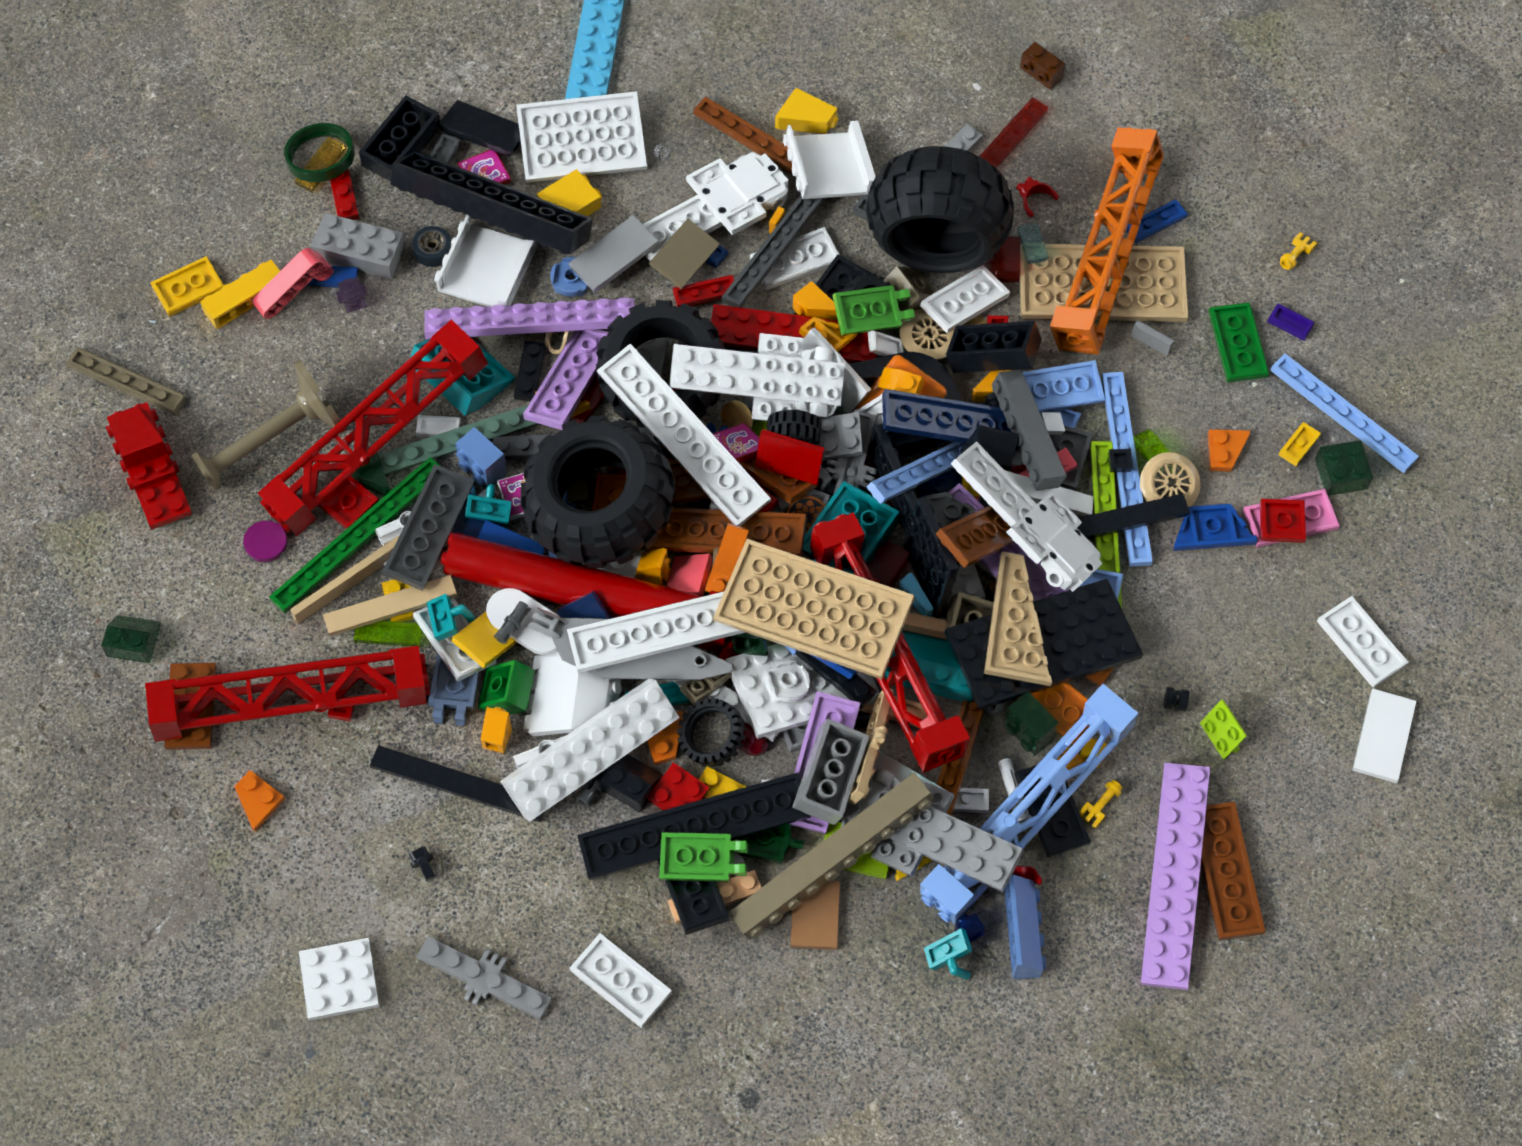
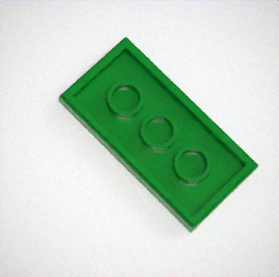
[1208,302,1269,383]

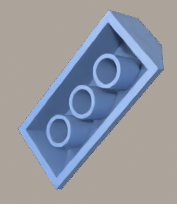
[1004,875,1046,979]

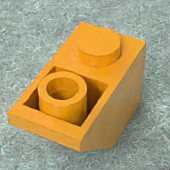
[636,548,671,585]
[481,707,512,754]

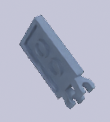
[428,653,480,726]

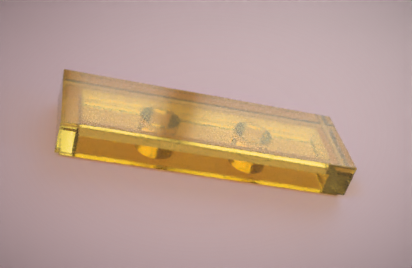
[294,136,346,193]

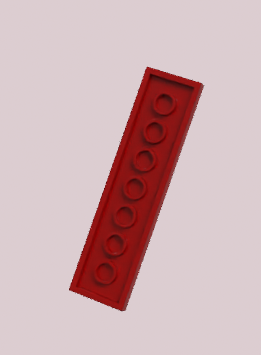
[711,304,879,363]

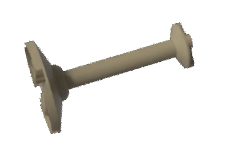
[191,360,347,491]

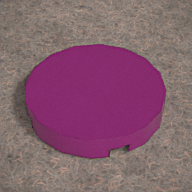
[243,520,288,563]

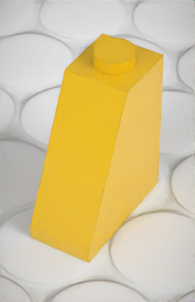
[775,88,839,134]

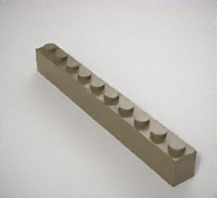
[729,772,935,940]

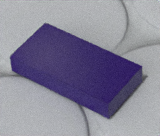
[1267,304,1315,341]

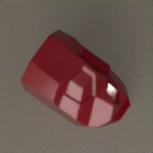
[738,722,769,756]

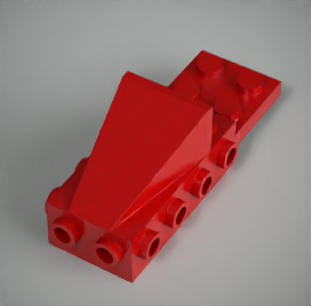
[105,402,192,530]

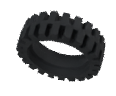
[677,698,746,767]

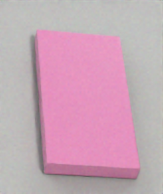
[1243,489,1340,548]

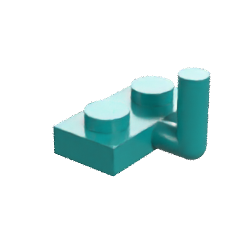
[465,484,512,524]
[426,594,476,642]
[924,928,972,980]

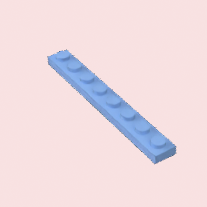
[1270,354,1419,473]
[867,442,965,504]

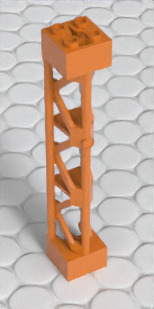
[1050,127,1164,355]

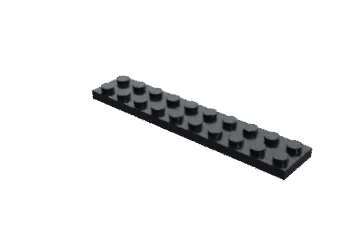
[577,772,811,880]

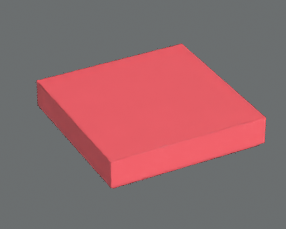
[666,554,713,596]

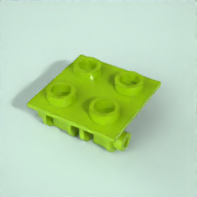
[1200,699,1247,760]

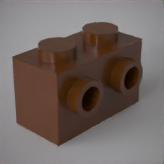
[1020,42,1066,90]

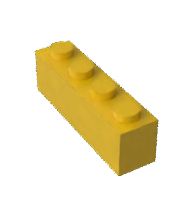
[200,259,280,330]

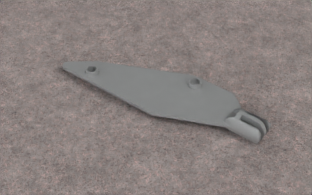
[528,607,732,680]

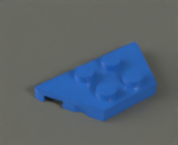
[1173,504,1258,551]

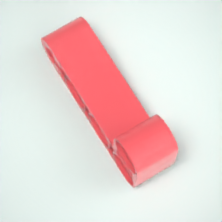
[252,248,334,319]

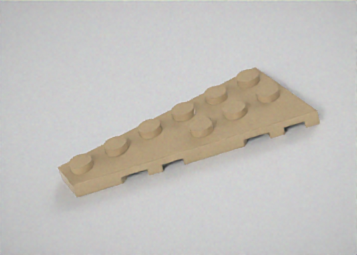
[984,551,1052,686]

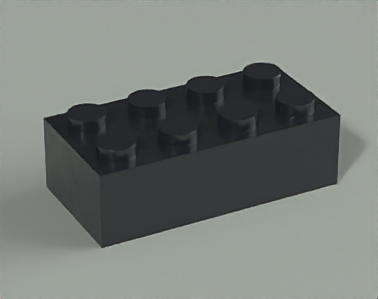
[359,95,440,182]
[946,321,1042,373]

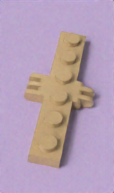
[848,688,894,805]

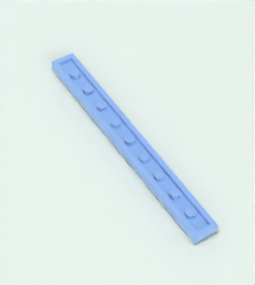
[1101,372,1153,567]

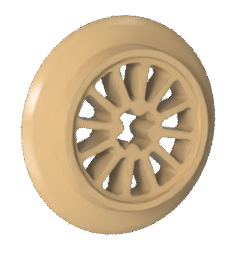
[900,308,955,360]
[1140,452,1200,507]

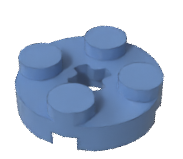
[550,257,589,297]

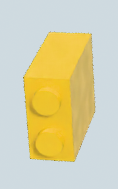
[537,169,602,216]

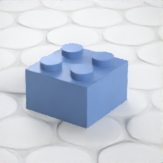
[455,427,507,488]

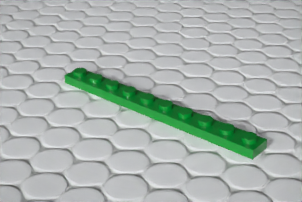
[269,457,440,614]

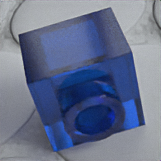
[954,913,985,943]

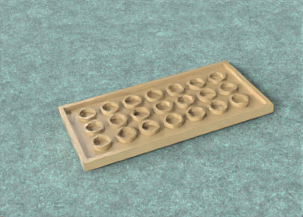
[1019,243,1188,322]
[713,539,915,679]

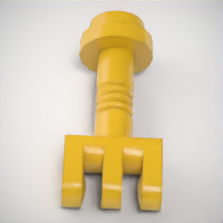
[1280,232,1318,270]
[1079,780,1123,829]

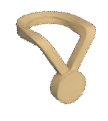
[545,331,574,354]

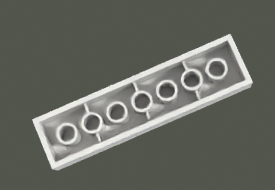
[500,678,680,821]

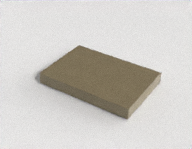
[649,218,720,290]

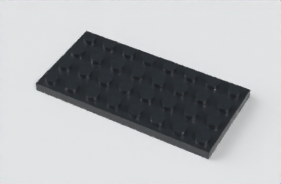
[944,579,1143,710]

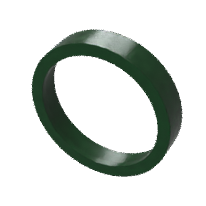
[284,123,355,182]

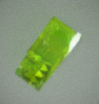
[1133,429,1170,469]

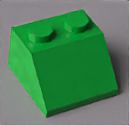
[477,660,535,715]

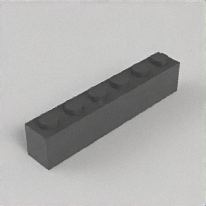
[991,370,1067,490]

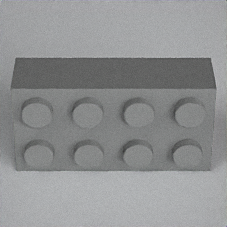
[310,213,405,280]
[792,718,869,825]

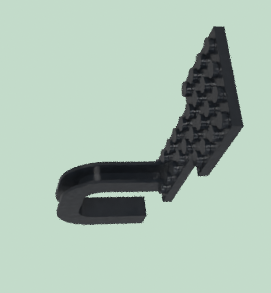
[850,352,962,618]

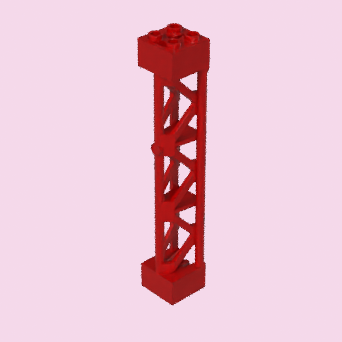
[258,319,488,536]
[809,512,970,773]
[145,645,430,742]

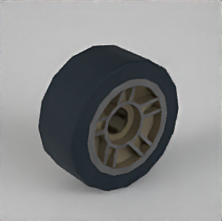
[412,226,451,267]

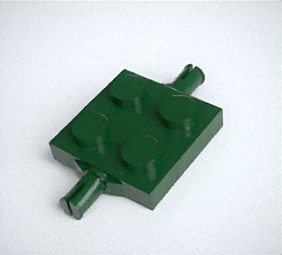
[738,824,804,865]

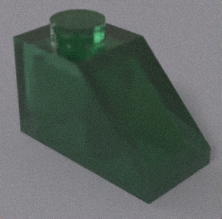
[352,453,390,496]
[731,632,769,656]

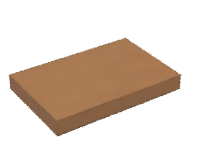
[790,881,840,950]

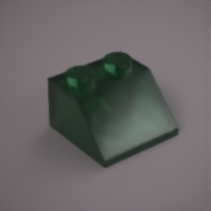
[101,615,161,663]

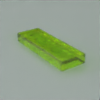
[354,621,423,647]

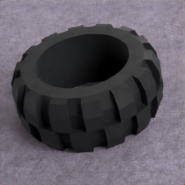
[596,300,725,427]

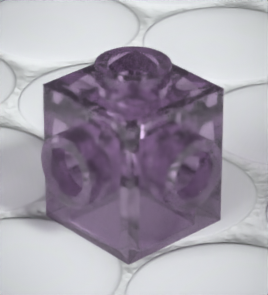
[336,277,368,313]

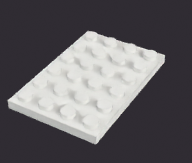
[516,91,647,183]
[725,644,880,739]

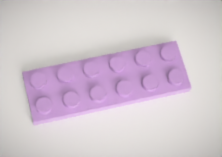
[523,329,609,430]
[790,691,860,834]

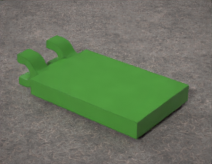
[832,285,915,336]
[659,832,748,882]

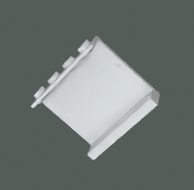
[783,121,876,199]
[434,215,538,307]

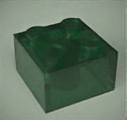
[1315,440,1373,496]
[1004,691,1059,756]

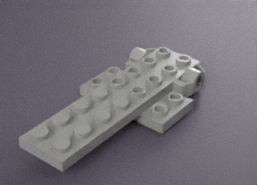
[842,768,1024,892]

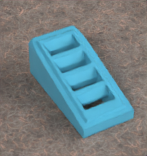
[898,572,933,617]

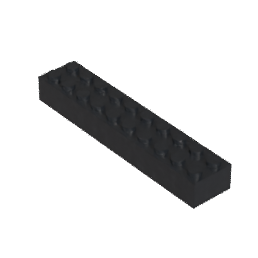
[390,150,593,255]

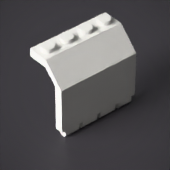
[523,650,621,736]

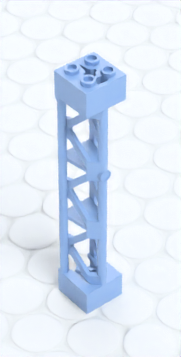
[920,684,1138,925]

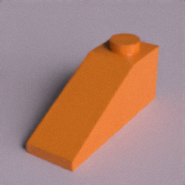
[705,523,749,593]

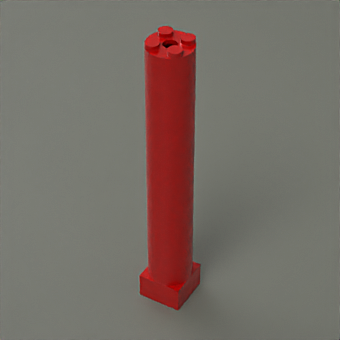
[441,532,729,653]

